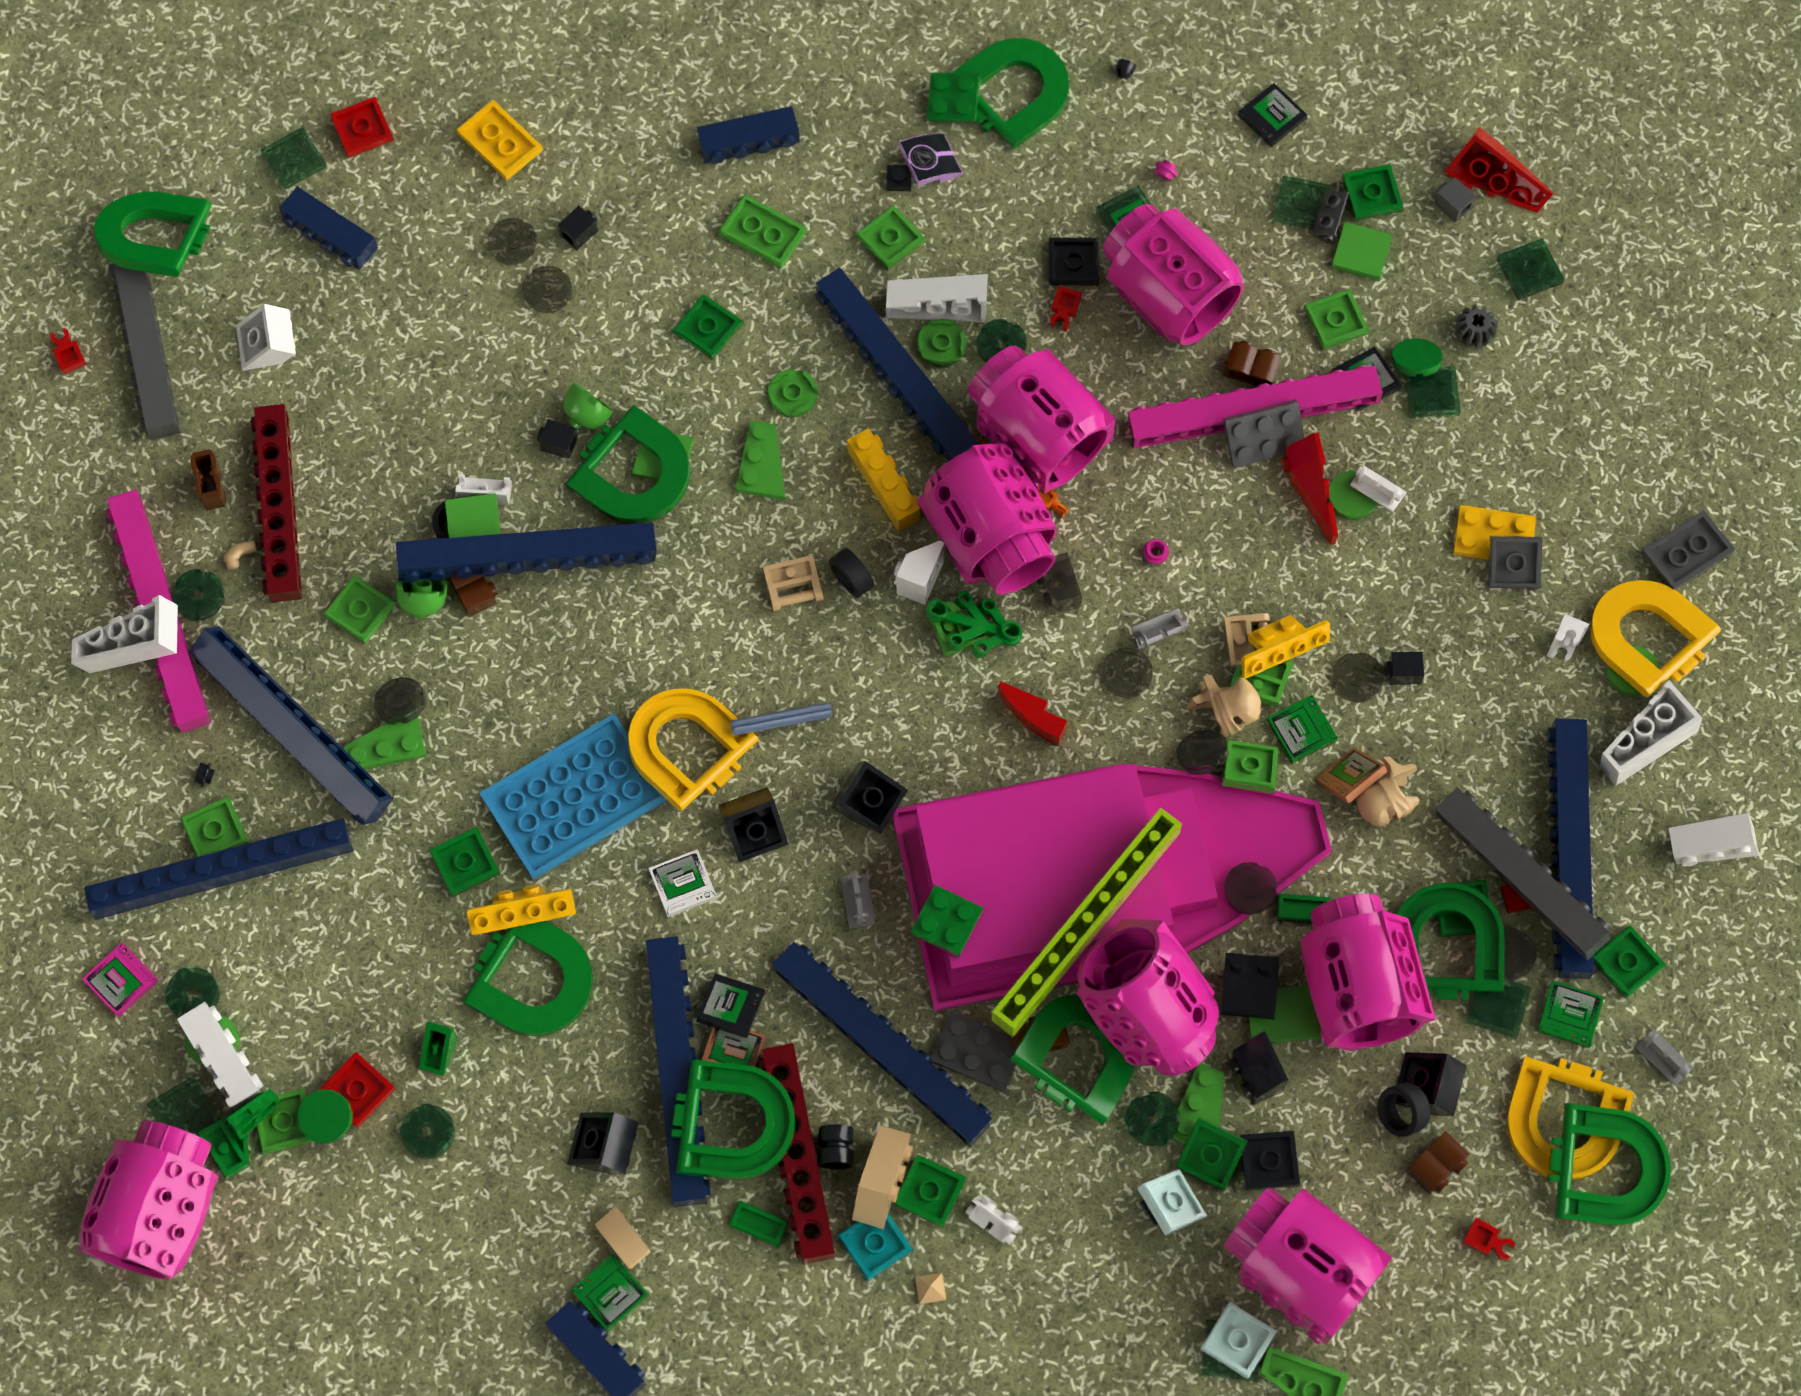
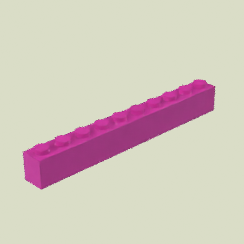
[1128,365,1383,448]
[106,489,212,733]

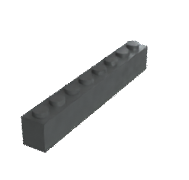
[109,263,181,440]
[1435,787,1610,960]

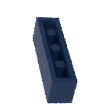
[697,106,800,164]
[279,186,378,270]
[545,1301,646,1396]

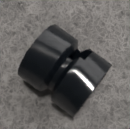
[818,1124,854,1169]

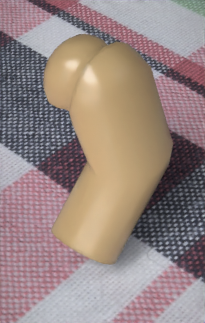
[223,540,257,570]

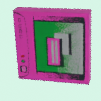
[82,943,159,1018]

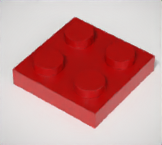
[330,97,394,158]
[319,1052,396,1128]

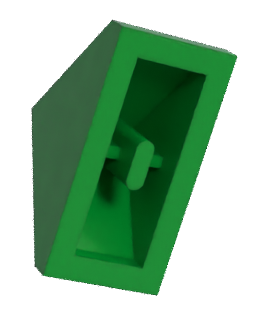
[418,1021,458,1076]

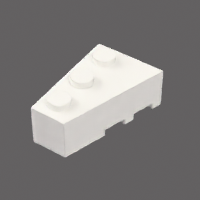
[1669,813,1759,866]

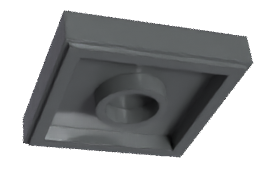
[1488,536,1543,589]

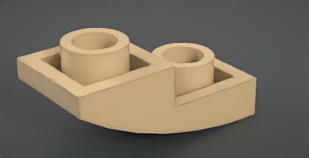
[594,1207,651,1270]

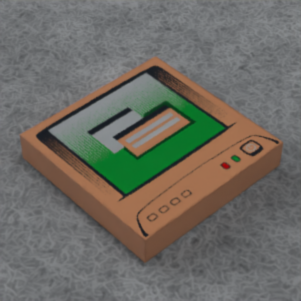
[1315,747,1388,804]
[702,1028,766,1068]

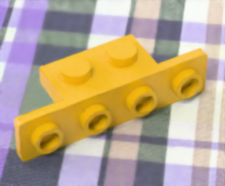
[1242,615,1330,679]
[467,884,576,935]

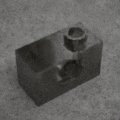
[1036,552,1083,615]

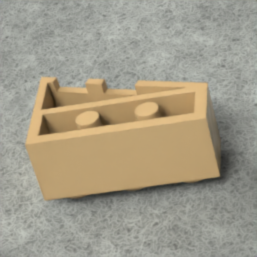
[852,1125,913,1229]

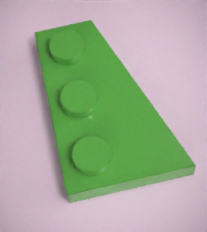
[736,420,786,501]
[344,706,426,770]
[1166,1063,1224,1145]
[1260,1346,1349,1396]

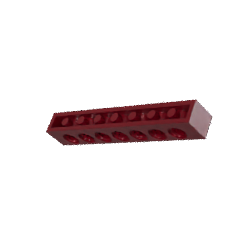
[251,404,302,603]
[758,1043,836,1265]

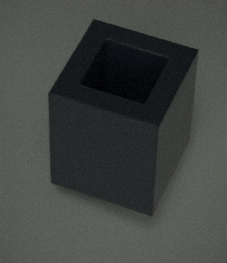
[558,205,598,250]
[537,419,578,459]
[1384,652,1424,685]

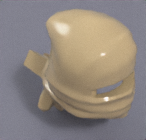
[1186,674,1261,739]
[1355,757,1419,827]

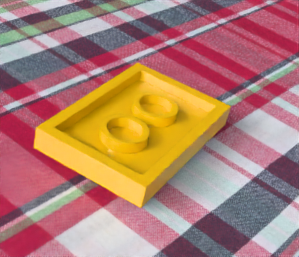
[457,100,543,181]
[1453,505,1536,560]

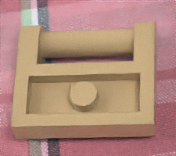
[763,555,824,611]
[1223,613,1271,669]

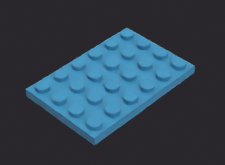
[479,713,668,881]

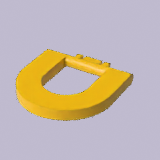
[1590,580,1721,697]
[628,688,759,812]
[1507,1056,1634,1181]

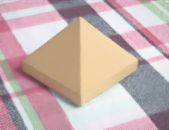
[915,1273,946,1305]

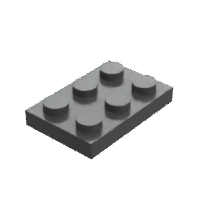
[1223,399,1304,468]
[1641,510,1735,590]
[931,1012,1016,1093]

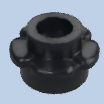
[194,762,215,787]

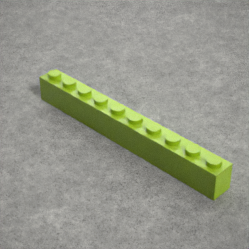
[991,808,1182,1037]

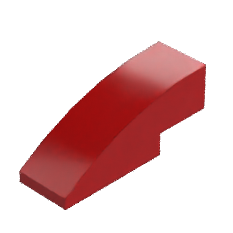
[998,681,1067,746]

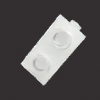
[1350,466,1407,512]
[965,1196,1023,1245]

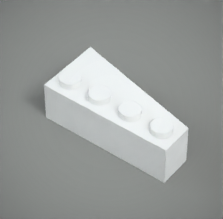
[886,274,988,323]
[71,595,178,673]
[1599,680,1702,786]
[177,1002,264,1112]

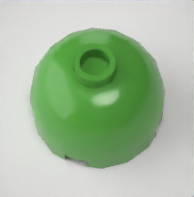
[562,382,613,430]
[396,578,447,619]

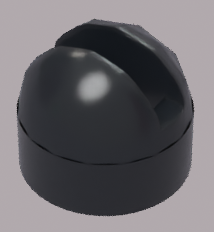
[1115,59,1136,79]

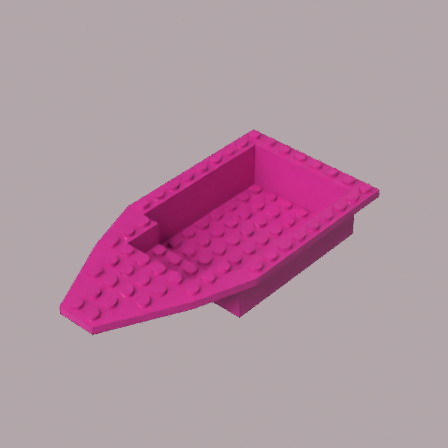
[892,764,1332,1012]

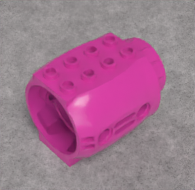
[1103,204,1244,346]
[968,346,1115,495]
[917,443,1057,595]
[1300,894,1436,1052]
[1077,919,1219,1076]
[77,1120,218,1280]
[1224,1188,1393,1345]

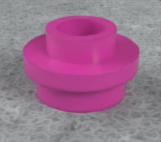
[1154,160,1178,182]
[1143,539,1169,564]

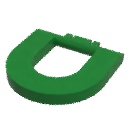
[952,38,1069,149]
[94,191,212,277]
[565,405,691,524]
[1396,883,1505,1001]
[461,921,593,1036]
[1009,994,1135,1125]
[671,1060,795,1180]
[1548,1103,1671,1225]

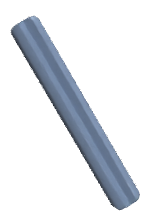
[730,703,832,735]

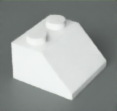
[236,304,296,370]
[894,541,945,605]

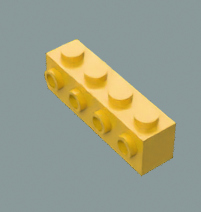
[847,428,921,532]

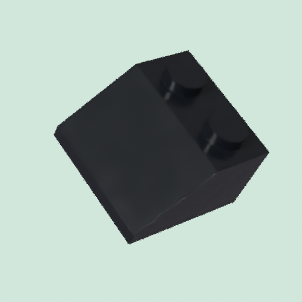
[830,761,908,834]
[718,787,789,862]
[1221,953,1279,1020]
[1229,1031,1288,1104]
[1396,1052,1467,1116]
[567,1112,639,1175]

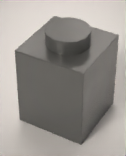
[1434,178,1476,222]

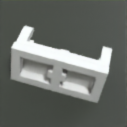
[455,474,512,505]
[1546,614,1589,661]

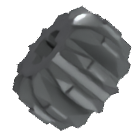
[1455,303,1498,348]

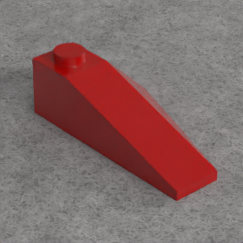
[1445,127,1553,213]
[1281,432,1338,545]

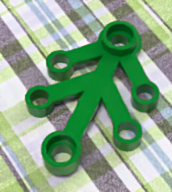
[925,591,1022,658]

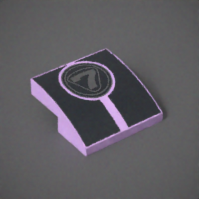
[899,133,963,187]

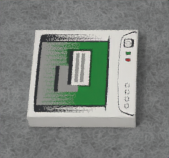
[648,849,717,917]

